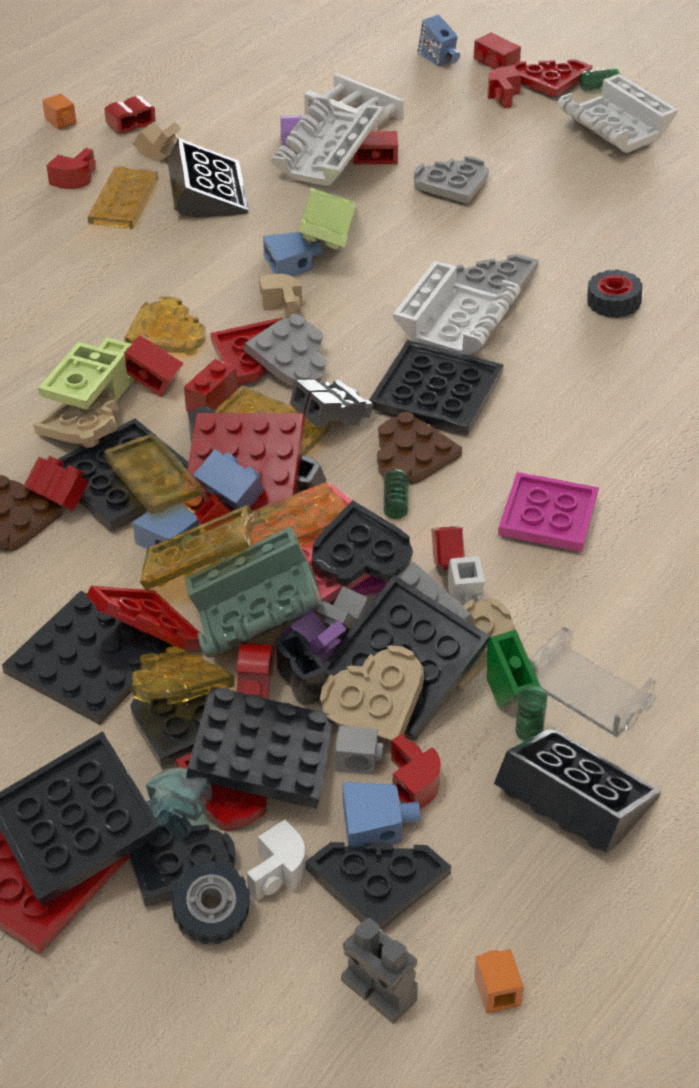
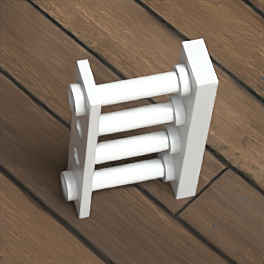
[304,73,404,131]

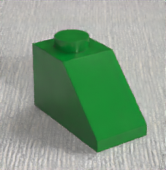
[486,630,541,707]

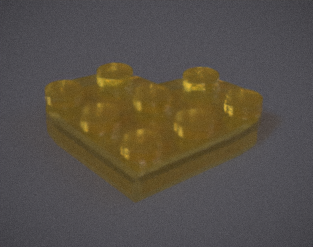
[124,296,206,356]
[132,647,234,704]

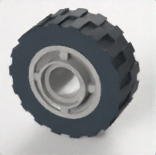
[172,861,250,945]

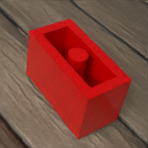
[473,32,521,69]
[353,131,398,165]
[124,335,183,397]
[184,359,238,413]

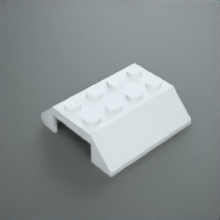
[557,74,678,153]
[271,96,385,187]
[393,261,521,355]

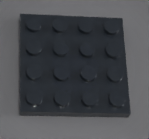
[369,340,504,435]
[58,418,189,531]
[324,575,490,739]
[2,591,176,725]
[186,686,333,809]
[0,731,164,907]

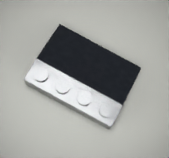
[167,138,249,217]
[494,727,661,852]

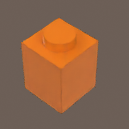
[42,93,77,130]
[474,949,524,1013]

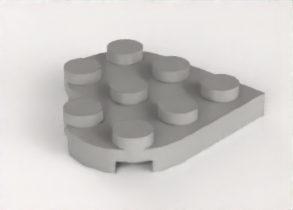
[414,156,489,204]
[243,314,327,386]

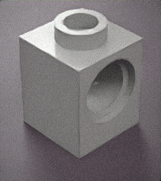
[335,726,384,775]

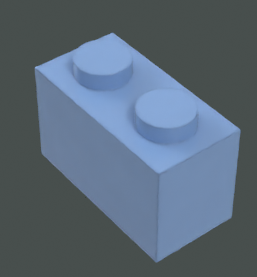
[194,449,264,515]

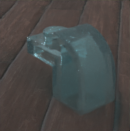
[146,768,213,839]

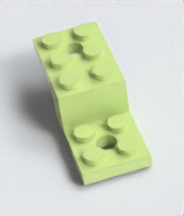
[299,187,356,250]
[38,337,135,410]

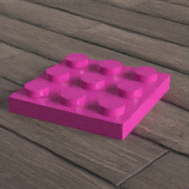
[498,472,599,552]

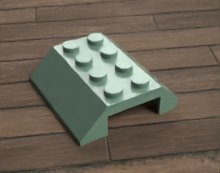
[184,526,324,658]

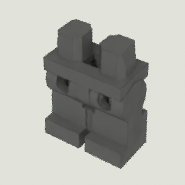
[289,380,373,428]
[341,918,418,1024]

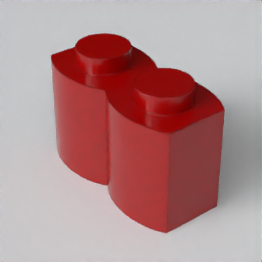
[104,96,156,133]
[23,455,89,511]
[431,526,465,571]

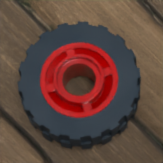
[587,270,643,317]

